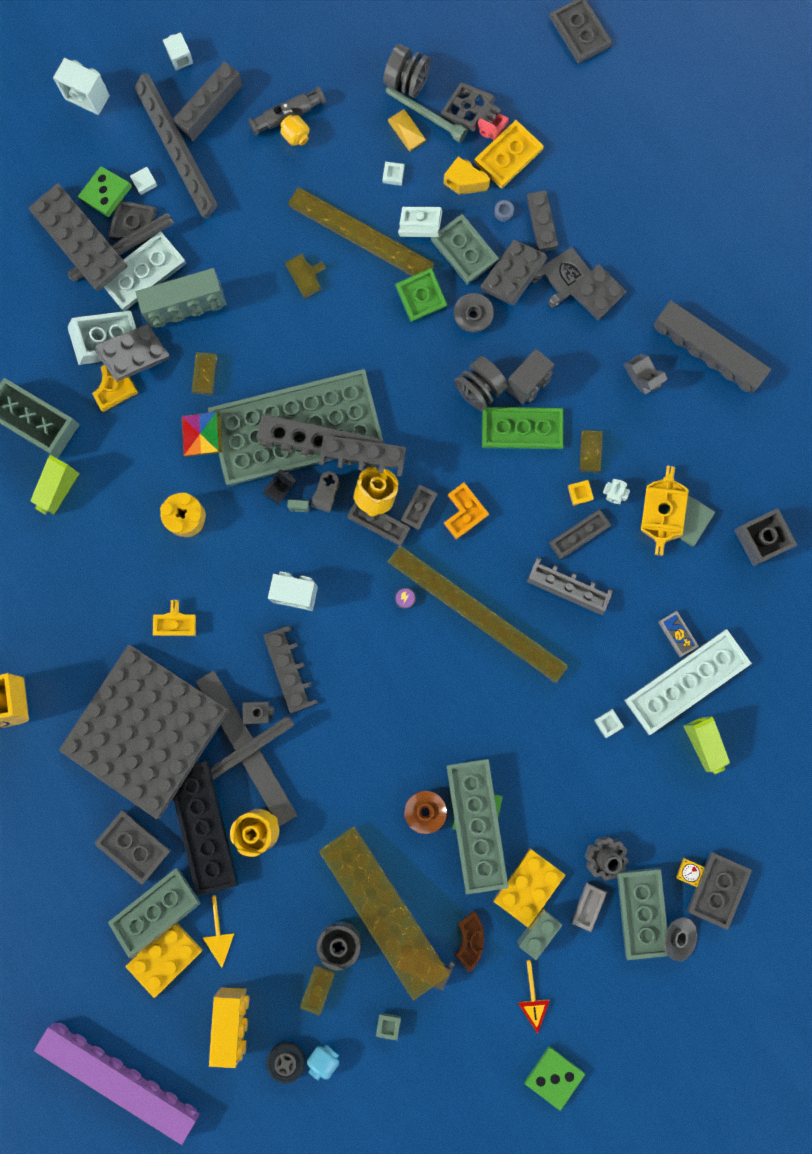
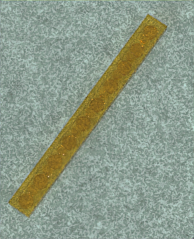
[388,545,568,683]

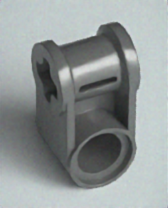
[311,471,339,513]

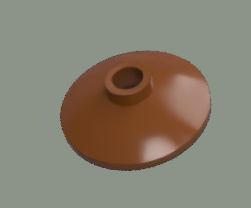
[404,791,447,834]

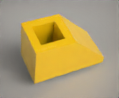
[444,157,490,195]

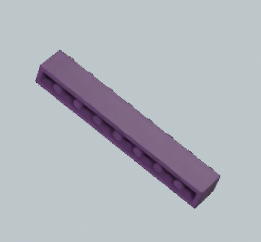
[34,1022,199,1145]

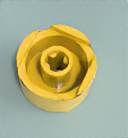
[353,467,398,516]
[160,493,206,537]
[230,809,279,857]

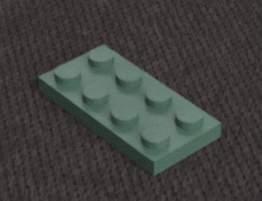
[108,868,201,958]
[617,868,668,960]

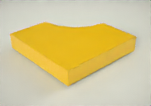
[92,365,138,412]

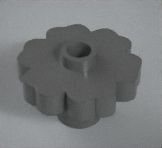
[585,836,628,881]

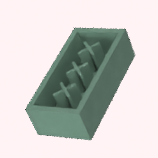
[135,268,227,328]
[0,378,79,459]

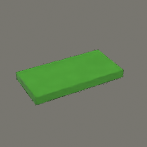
[482,407,563,449]

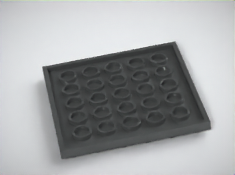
[59,644,229,819]

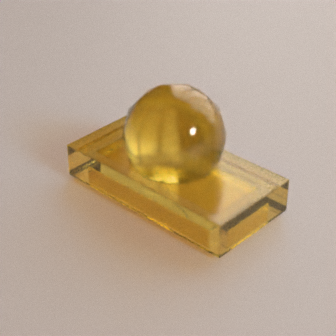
[579,430,603,473]

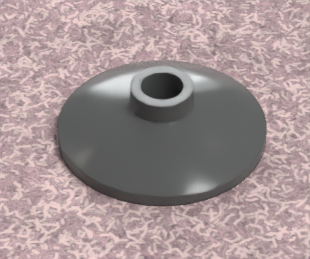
[454,293,494,332]
[664,917,697,961]

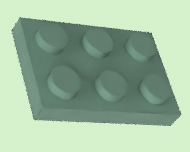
[431,214,499,285]

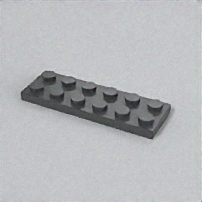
[28,183,128,292]

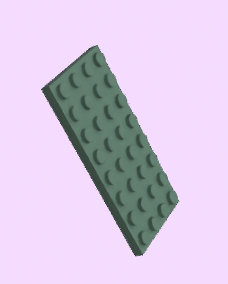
[208,369,384,487]

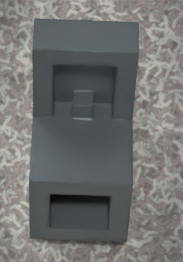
[624,354,668,394]

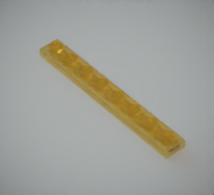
[288,187,434,276]

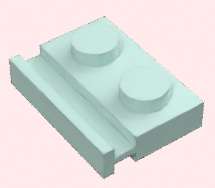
[398,207,442,237]

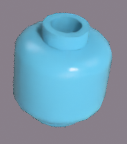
[307,1044,339,1080]

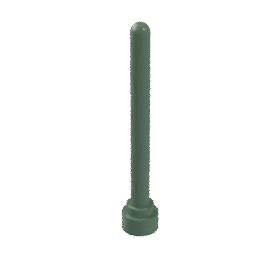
[385,87,468,143]

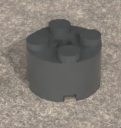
[317,921,361,970]

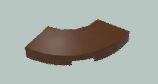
[455,910,484,972]

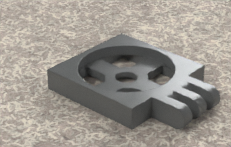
[441,82,501,131]

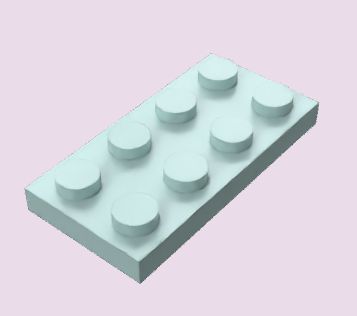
[104,231,187,311]

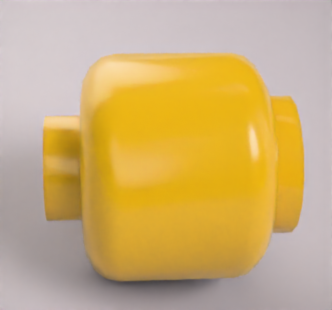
[280,115,310,146]

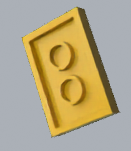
[474,120,544,189]
[493,848,565,928]
[125,923,203,998]

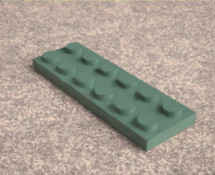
[446,759,508,894]

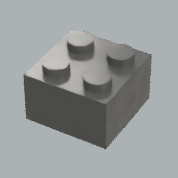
[506,349,555,406]
[734,508,797,566]

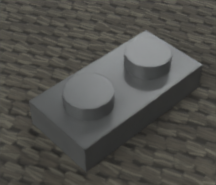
[401,484,437,531]

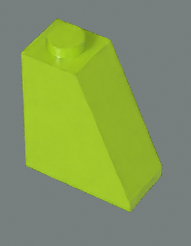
[31,455,80,515]
[684,717,730,774]

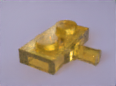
[285,253,326,299]

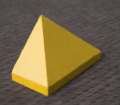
[388,109,426,151]

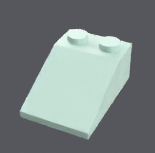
[67,311,136,365]

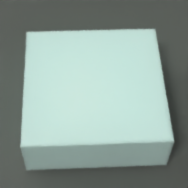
[382,162,405,186]
[130,167,158,195]
[594,709,624,738]

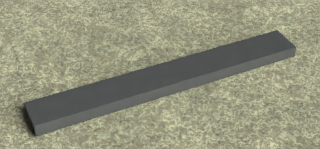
[196,671,298,826]

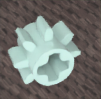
[603,479,630,504]

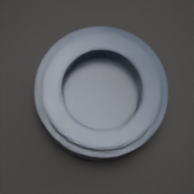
[494,200,514,222]

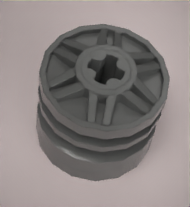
[383,43,431,98]
[454,356,508,411]

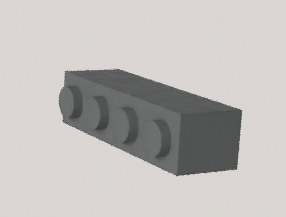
[173,61,243,142]

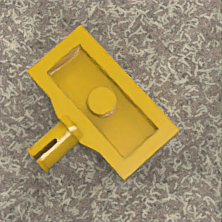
[153,600,196,636]

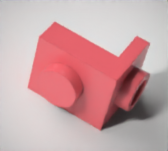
[478,113,509,140]

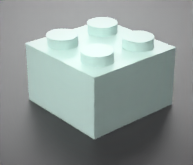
[53,58,110,115]
[268,572,318,611]

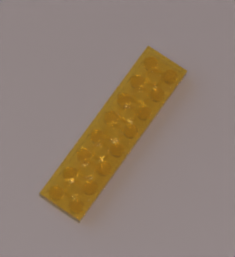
[319,826,450,1001]

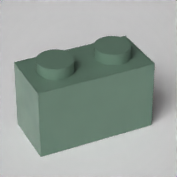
[517,908,562,960]

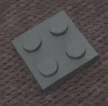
[570,264,627,321]

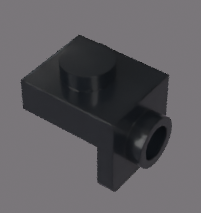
[262,469,296,505]

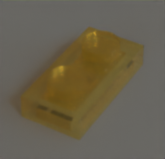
[192,352,217,395]
[300,964,335,1016]

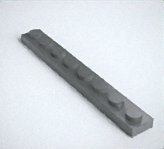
[134,73,218,218]

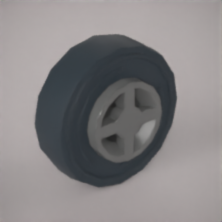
[266,1041,306,1084]

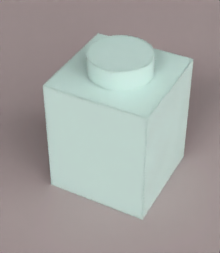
[163,32,193,71]

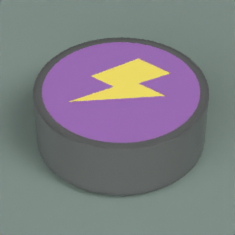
[395,588,416,609]

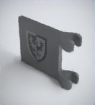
[531,247,591,308]

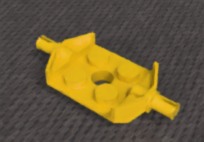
[641,466,689,556]

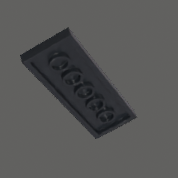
[173,760,239,896]

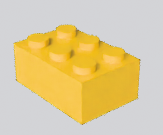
[209,987,249,1068]

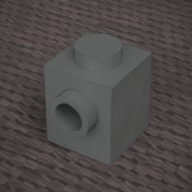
[243,702,274,724]

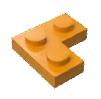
[444,483,489,540]

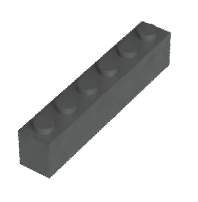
[653,300,771,394]

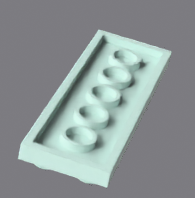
[624,629,752,735]

